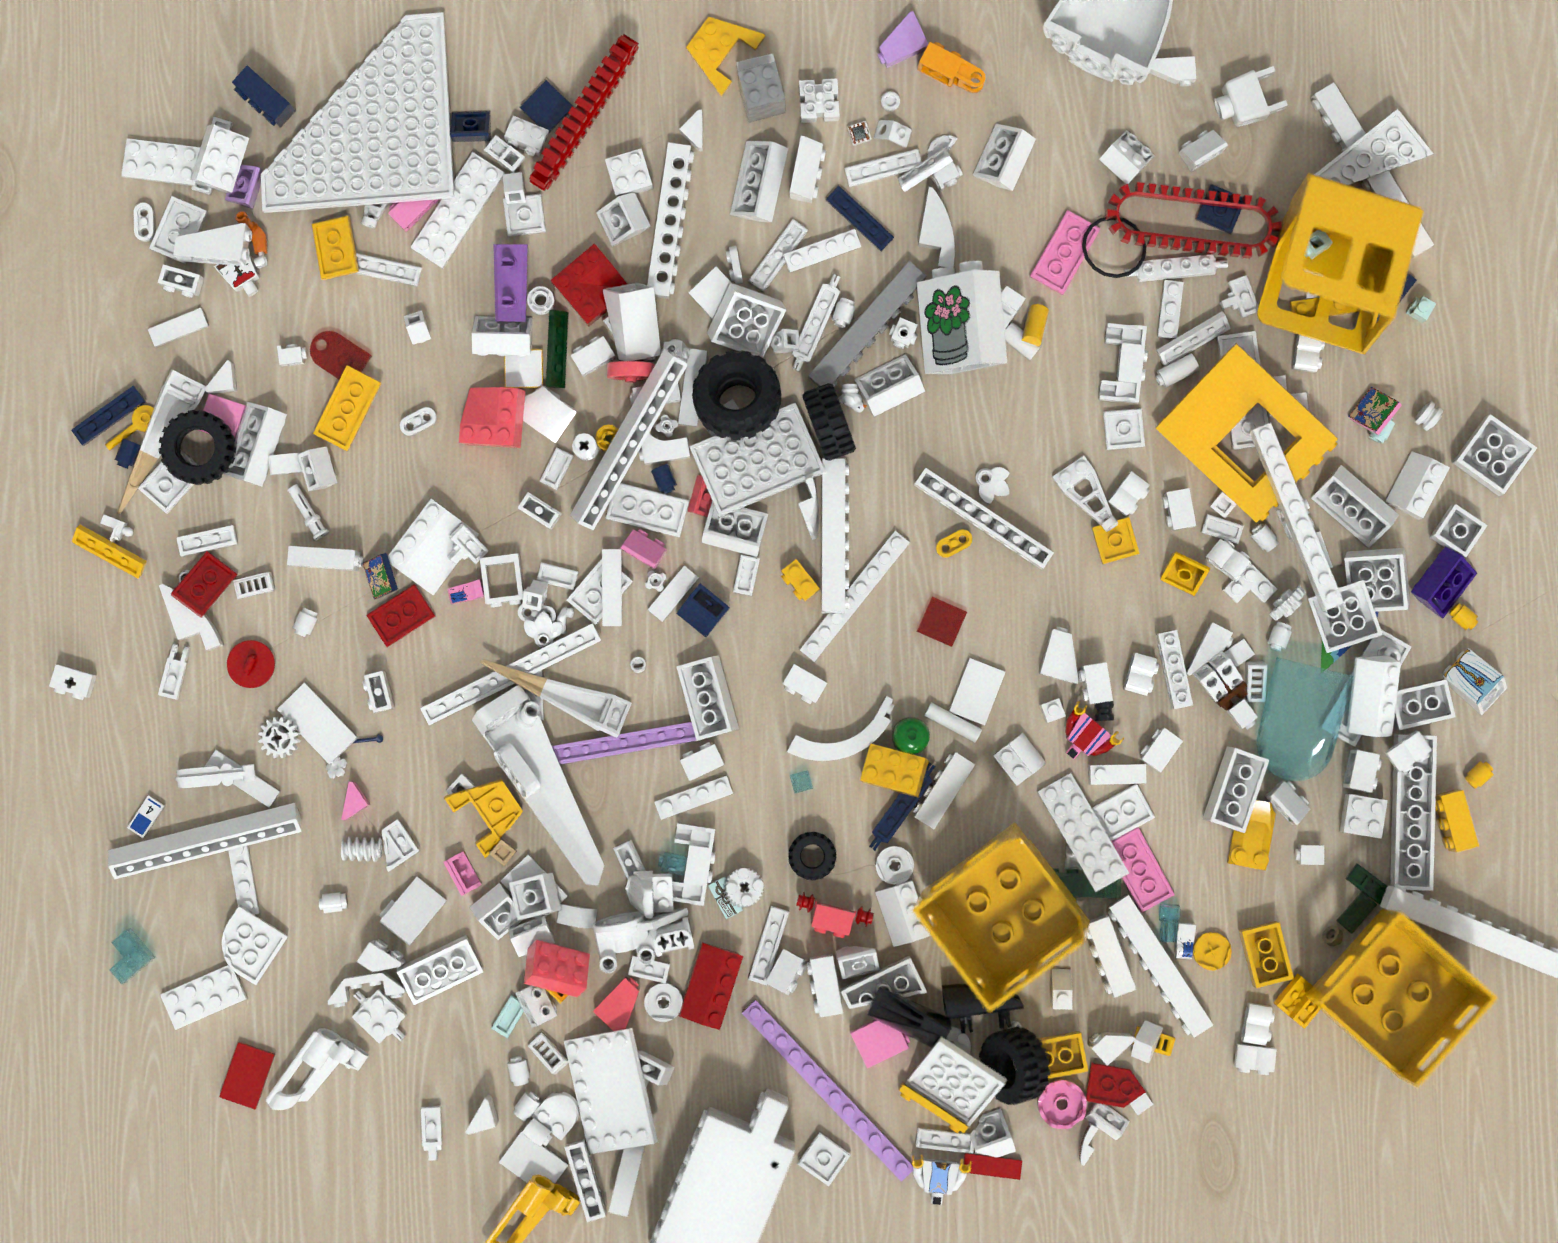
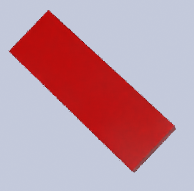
[963,1153,1023,1180]

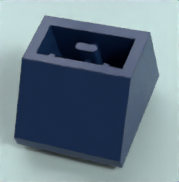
[676,583,730,637]

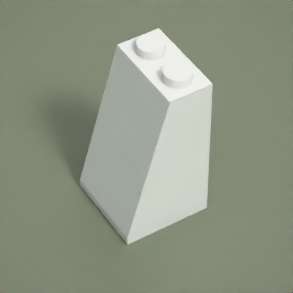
[603,283,661,361]

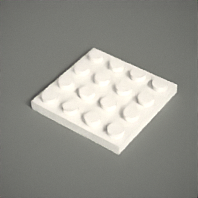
[905,1036,1007,1126]

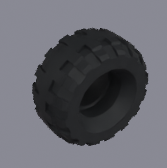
[692,350,781,440]

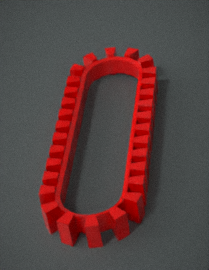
[529,34,639,191]
[1105,182,1282,259]

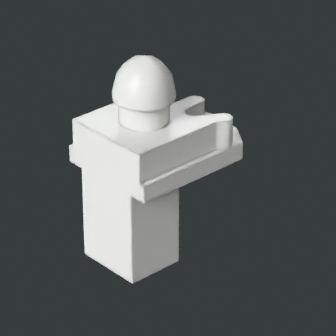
[100,514,133,543]

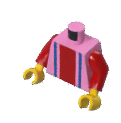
[1065,701,1124,760]

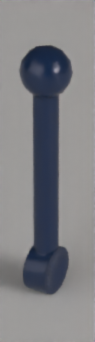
[352,734,383,744]

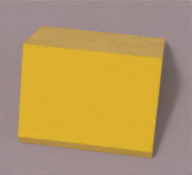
[1160,552,1210,596]

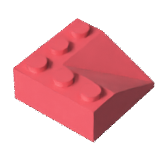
[459,387,525,448]

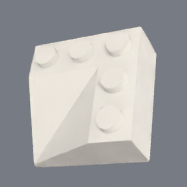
[707,283,786,358]
[1452,414,1537,496]
[1344,548,1410,612]
[1308,580,1383,653]

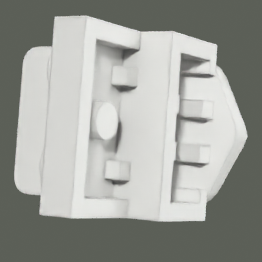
[625,871,674,919]

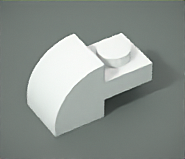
[484,135,525,173]

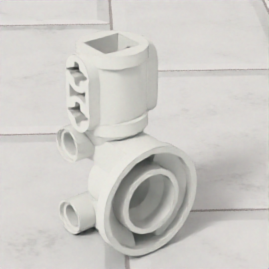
[592,911,694,973]

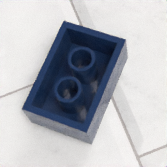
[232,66,295,128]

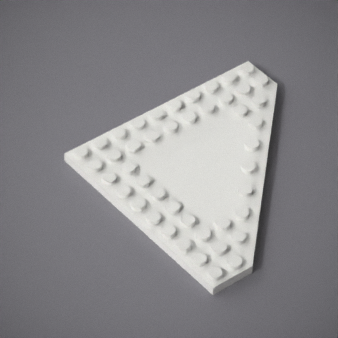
[261,12,454,213]

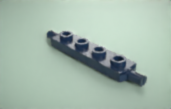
[869,762,936,851]

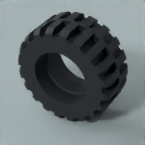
[802,383,856,461]
[159,410,236,485]
[979,1027,1050,1105]

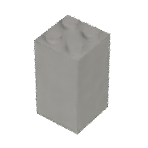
[738,62,785,123]

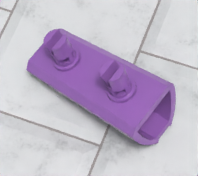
[493,244,528,322]

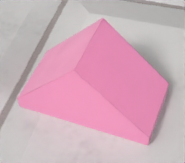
[341,781,370,820]

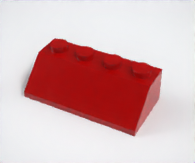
[679,942,743,1030]

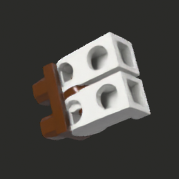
[1193,651,1248,711]

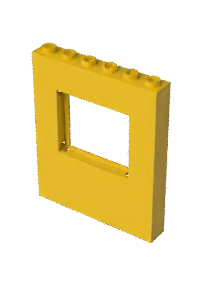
[1156,343,1338,523]

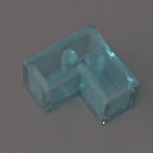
[109,928,156,984]

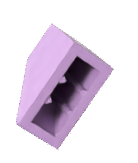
[877,11,928,68]

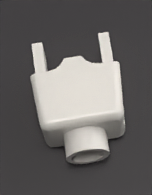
[1214,66,1288,127]

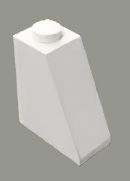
[1039,627,1079,684]

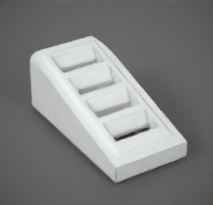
[233,572,275,599]
[1246,661,1267,702]
[528,1033,568,1075]

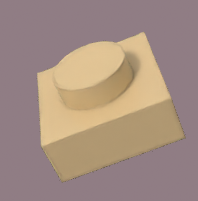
[489,839,517,866]

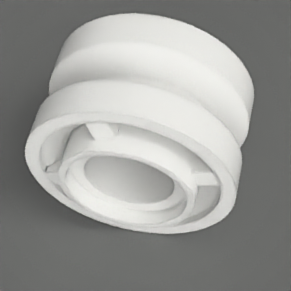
[527,286,555,315]
[1414,401,1444,431]

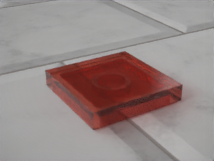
[917,597,967,647]

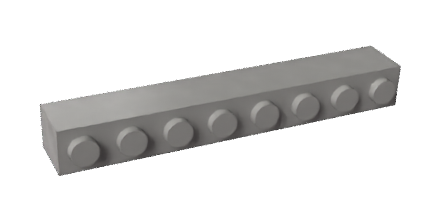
[808,261,926,388]

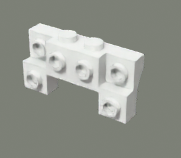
[1099,323,1148,404]
[672,823,716,906]

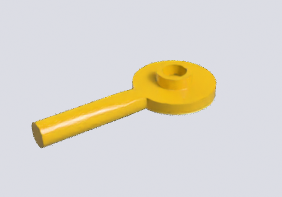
[105,405,154,451]

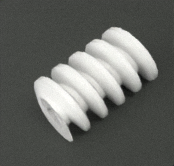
[572,433,598,461]
[341,837,382,862]

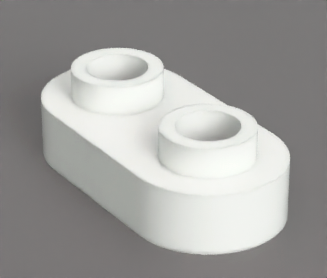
[134,203,155,242]
[726,246,743,284]
[400,407,437,436]
[518,605,556,623]

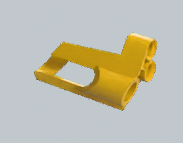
[485,1175,581,1243]

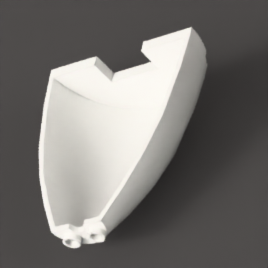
[1043,0,1173,85]

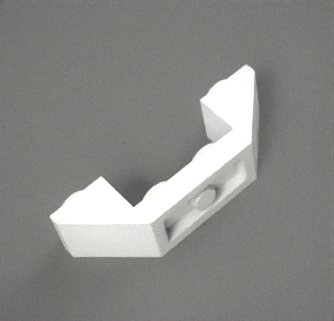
[328,971,407,1007]

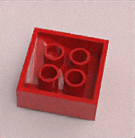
[551,243,627,327]

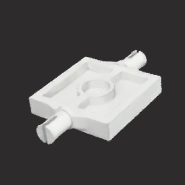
[352,989,407,1044]

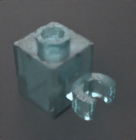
[658,851,688,876]

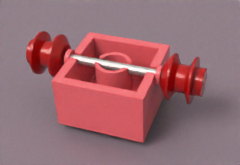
[796,892,874,938]

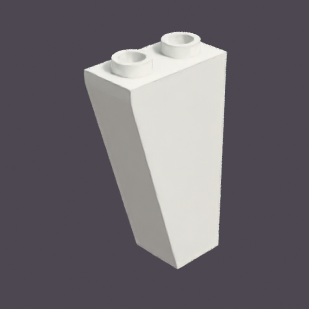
[173,223,252,266]
[287,546,363,572]

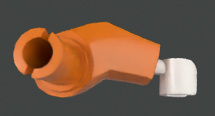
[235,211,268,269]

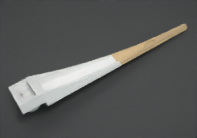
[117,369,206,514]
[481,660,632,738]

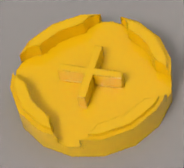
[1193,932,1232,971]

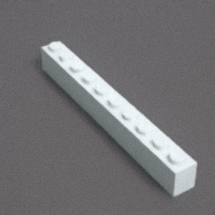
[1311,82,1434,259]
[570,349,688,530]
[1249,423,1344,611]
[108,803,302,879]
[1380,884,1558,978]

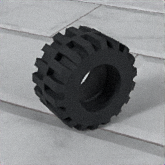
[788,832,837,881]

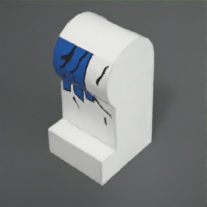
[1175,922,1196,959]

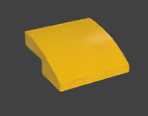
[1274,973,1321,1029]

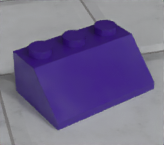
[1411,546,1477,619]

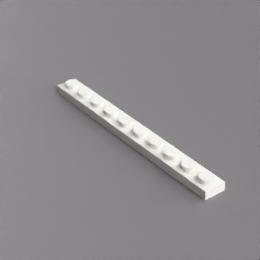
[420,623,601,725]

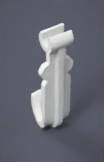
[175,763,256,788]

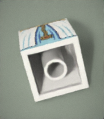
[1443,648,1507,716]

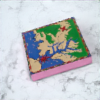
[1348,387,1402,435]

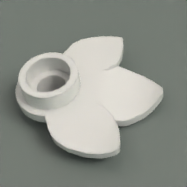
[976,467,1009,504]
[524,611,562,648]

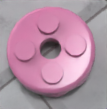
[1038,1080,1087,1129]

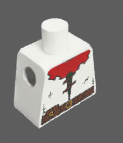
[214,254,260,297]

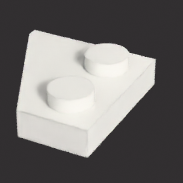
[382,819,420,872]

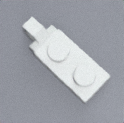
[421,1106,442,1161]

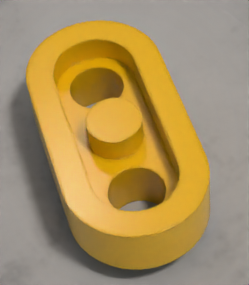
[936,529,972,558]

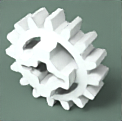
[1269,586,1306,621]
[258,717,301,758]

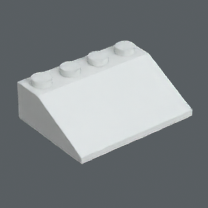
[388,499,479,595]

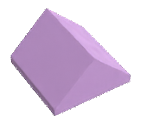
[225,165,263,209]

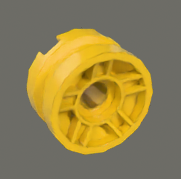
[595,424,619,452]

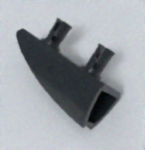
[942,984,1024,1034]
[867,987,952,1048]

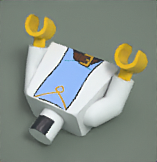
[911,1155,972,1205]

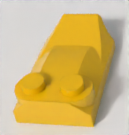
[1227,800,1276,871]

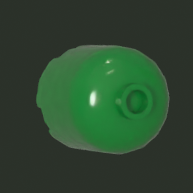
[892,717,930,755]

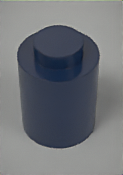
[114,439,141,469]
[651,464,677,494]

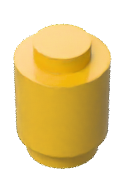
[1449,602,1478,630]
[1465,761,1494,789]

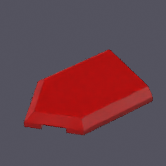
[1086,1063,1146,1108]

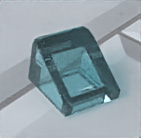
[790,770,813,793]

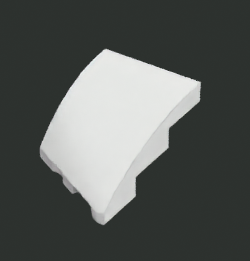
[689,267,732,320]
[523,386,576,443]
[798,477,819,540]

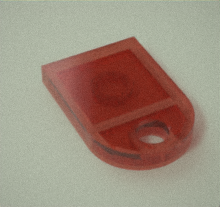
[310,331,372,380]

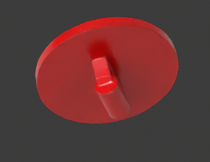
[227,640,275,688]

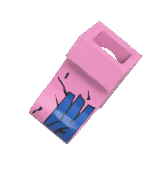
[447,579,485,604]

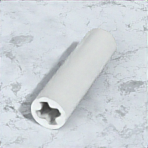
[924,702,982,743]

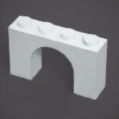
[630,383,690,465]

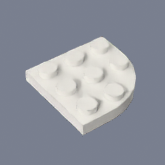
[222,906,288,985]

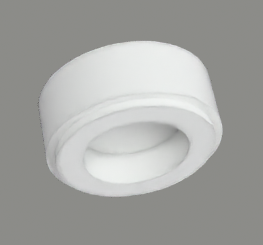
[881,91,900,112]

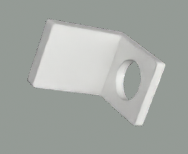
[874,120,912,147]

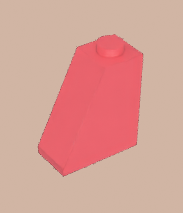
[593,977,640,1031]

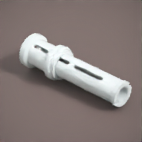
[287,484,329,541]

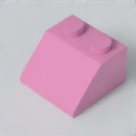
[621,529,667,569]

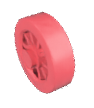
[607,361,655,383]

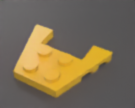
[686,17,765,96]
[443,779,523,858]

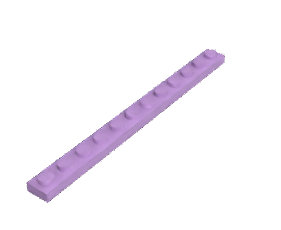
[742,1000,913,1182]

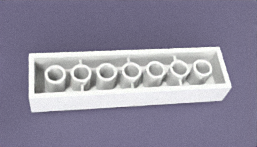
[1390,735,1437,891]

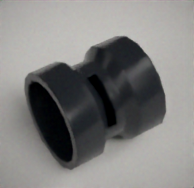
[1095,701,1114,721]

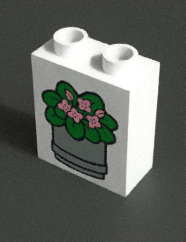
[917,261,1007,375]

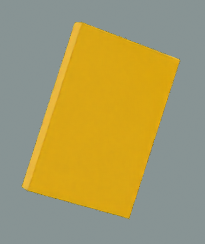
[312,215,359,280]

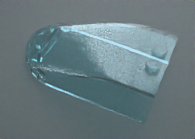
[1257,657,1353,781]

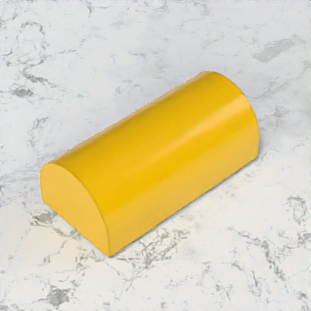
[1022,304,1049,346]

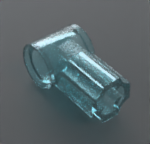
[1159,904,1180,943]

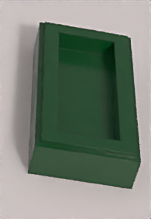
[1336,892,1377,934]

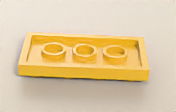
[313,365,382,451]

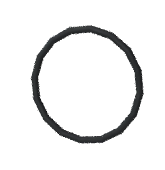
[1082,217,1147,278]

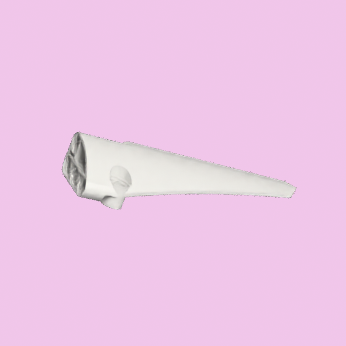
[472,685,605,886]

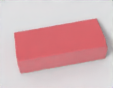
[688,475,712,517]

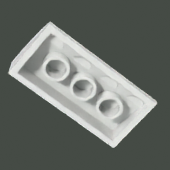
[397,935,483,1005]

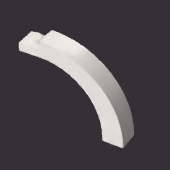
[787,696,894,761]

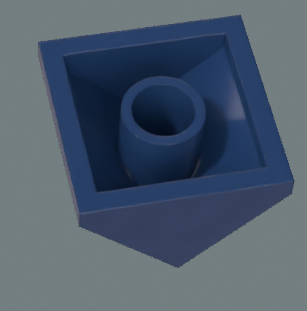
[450,111,491,142]

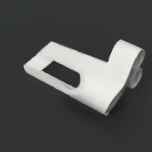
[265,1028,369,1110]

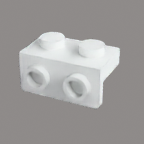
[504,116,549,156]

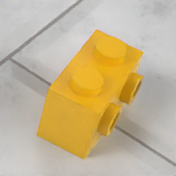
[781,559,820,602]

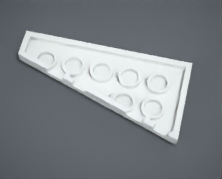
[1314,109,1433,185]

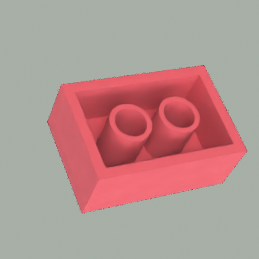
[524,940,590,997]

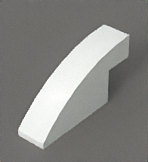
[918,187,955,268]
[159,584,224,651]
[609,1145,645,1217]

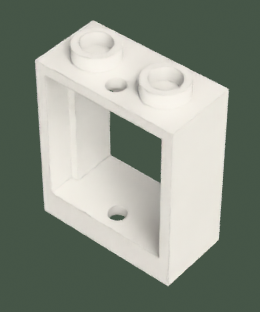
[480,553,524,608]

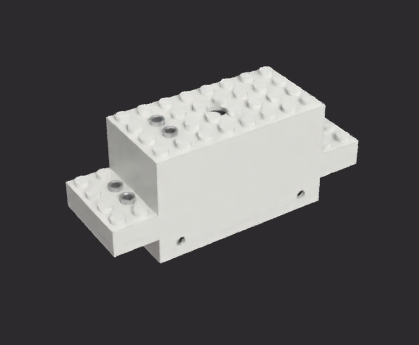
[649,1088,795,1243]

